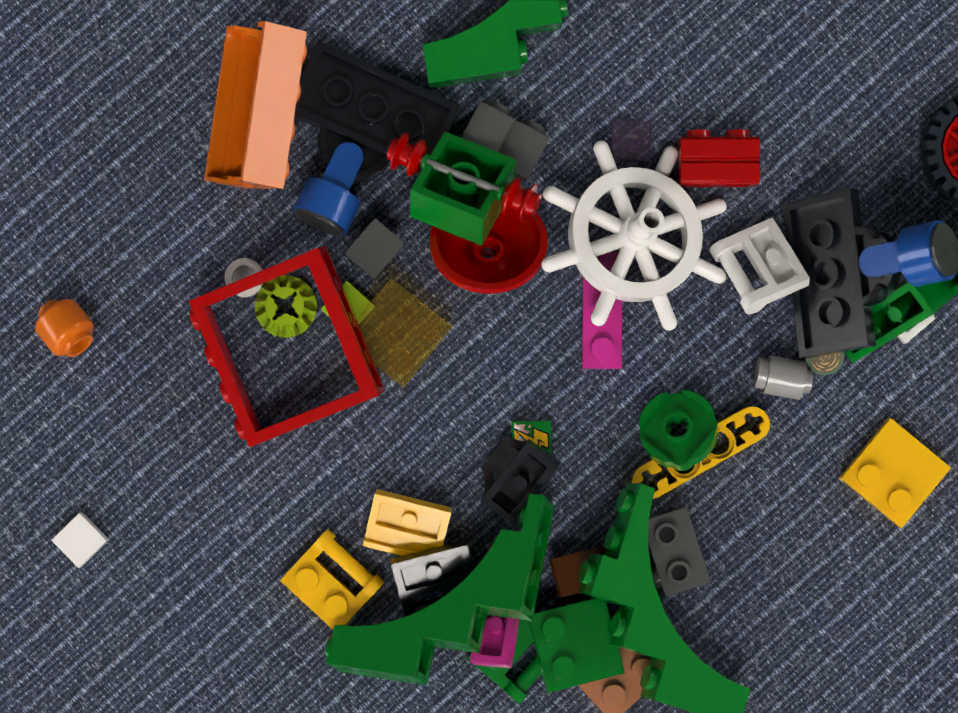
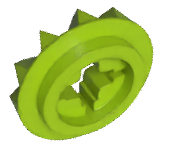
[254,275,317,338]

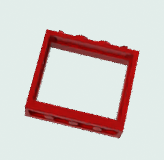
[189,246,386,447]

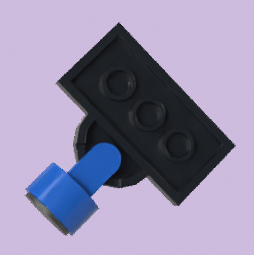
[293,41,461,236]
[782,188,958,359]

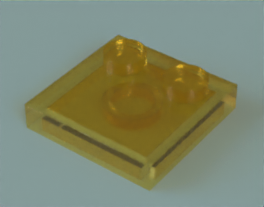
[357,278,452,388]

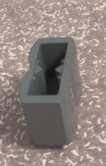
[461,100,550,183]

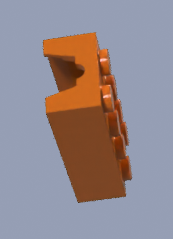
[204,21,307,189]

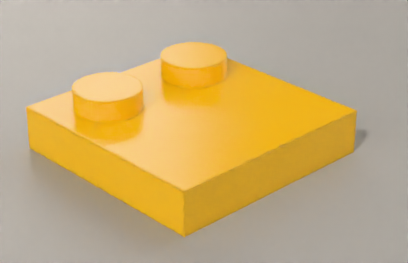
[839,418,951,528]

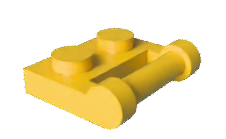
[280,529,385,630]

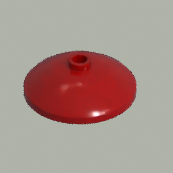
[430,209,548,294]

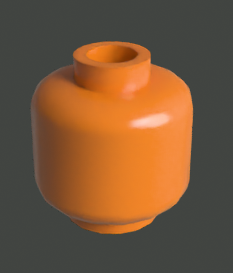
[35,299,94,357]

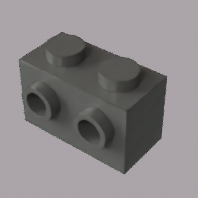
[648,505,711,597]

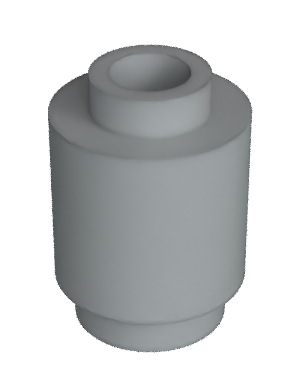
[753,355,813,400]

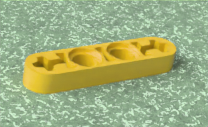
[631,407,770,499]

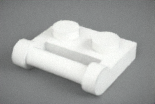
[709,217,810,314]

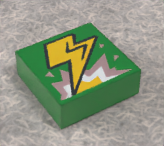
[512,421,552,455]

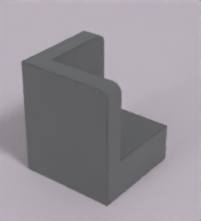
[344,218,404,281]

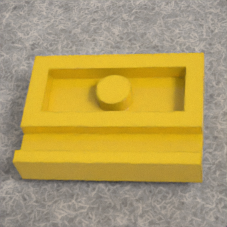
[362,489,452,556]

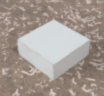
[51,512,109,568]

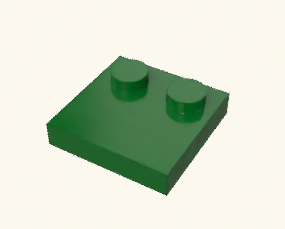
[528,598,625,693]

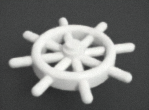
[541,140,727,331]

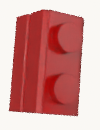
[677,129,760,187]

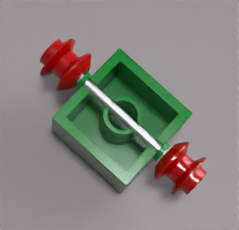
[387,132,542,246]

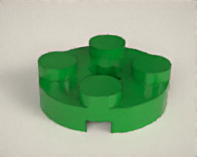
[639,390,719,471]

